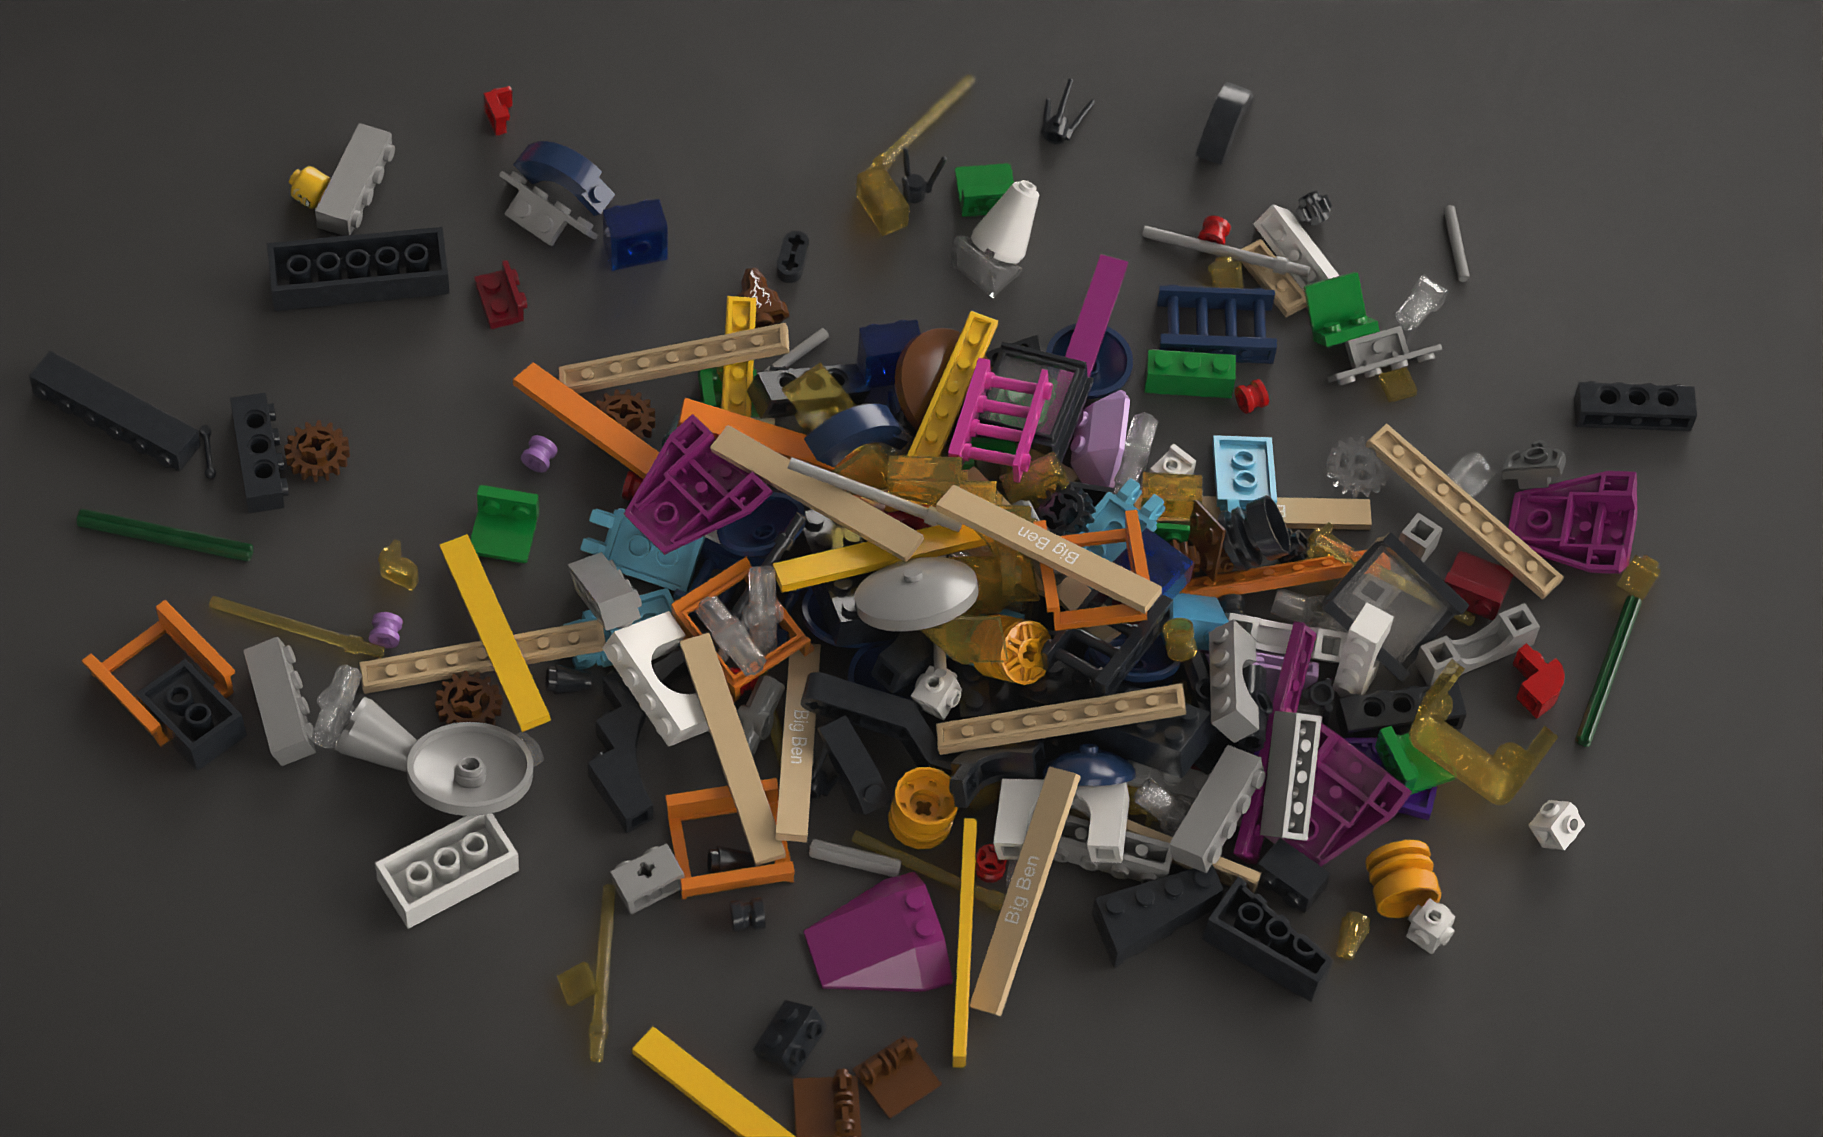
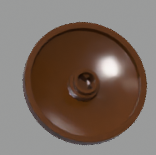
[895,328,993,446]

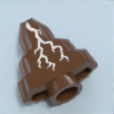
[737,267,790,328]

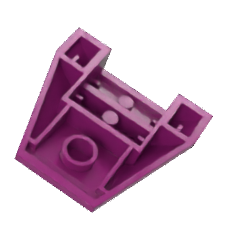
[624,414,773,555]
[1508,471,1637,574]
[1265,723,1412,867]
[803,872,953,992]

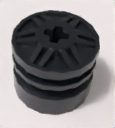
[1218,495,1291,572]

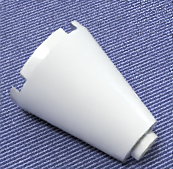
[971,180,1039,264]

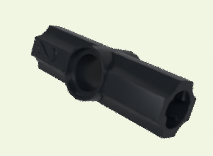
[1180,651,1228,743]
[1238,664,1273,752]

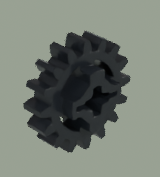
[1034,484,1096,536]

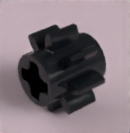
[1295,191,1333,226]
[1278,528,1310,563]

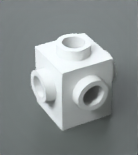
[911,666,962,720]
[1528,800,1585,850]
[1406,899,1456,954]

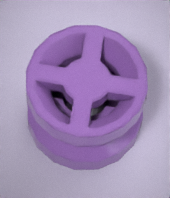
[521,435,558,473]
[369,612,403,648]

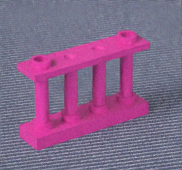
[948,358,1053,483]

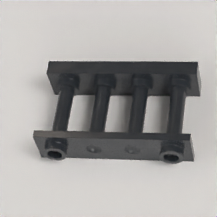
[1041,589,1173,698]

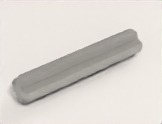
[809,839,901,877]

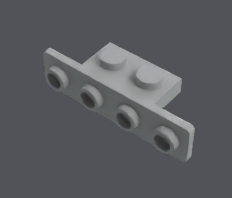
[499,171,598,246]
[1327,326,1442,386]

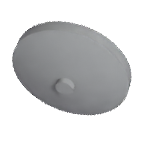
[854,557,979,631]
[407,722,533,816]

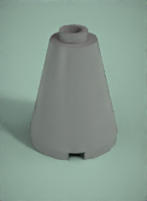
[335,697,418,773]

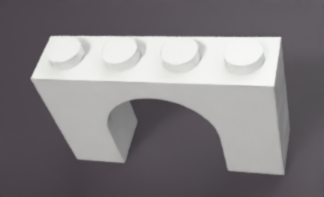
[602,611,709,747]
[994,779,1130,863]

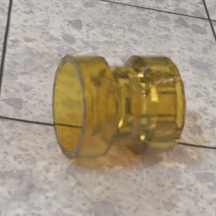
[1163,618,1197,661]

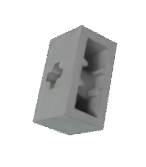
[610,843,685,915]

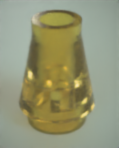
[1335,911,1371,960]

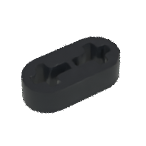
[777,231,809,283]

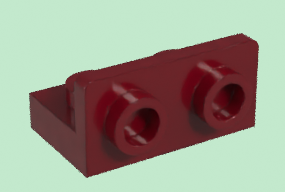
[474,260,528,330]

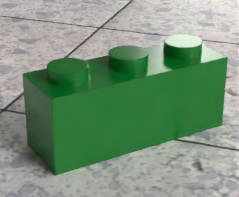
[1144,349,1236,399]

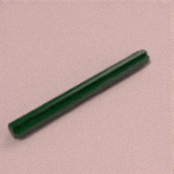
[76,509,253,561]
[1575,595,1642,747]

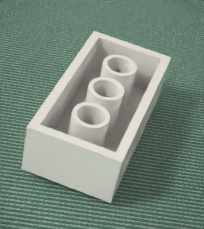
[375,813,519,929]

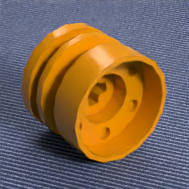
[970,614,1051,685]
[888,767,958,849]
[1365,840,1442,918]

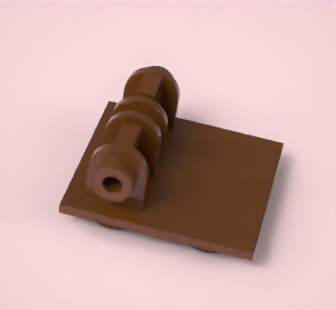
[1188,500,1234,582]
[852,1035,942,1119]
[793,1069,861,1137]

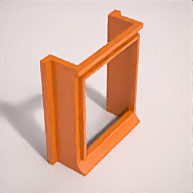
[1033,510,1150,631]
[671,557,815,702]
[82,600,235,747]
[665,778,795,900]

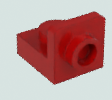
[484,86,512,136]

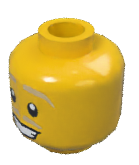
[289,166,331,209]

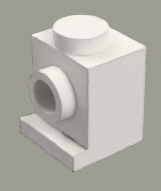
[1148,444,1196,496]

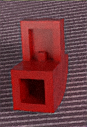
[1513,643,1565,719]

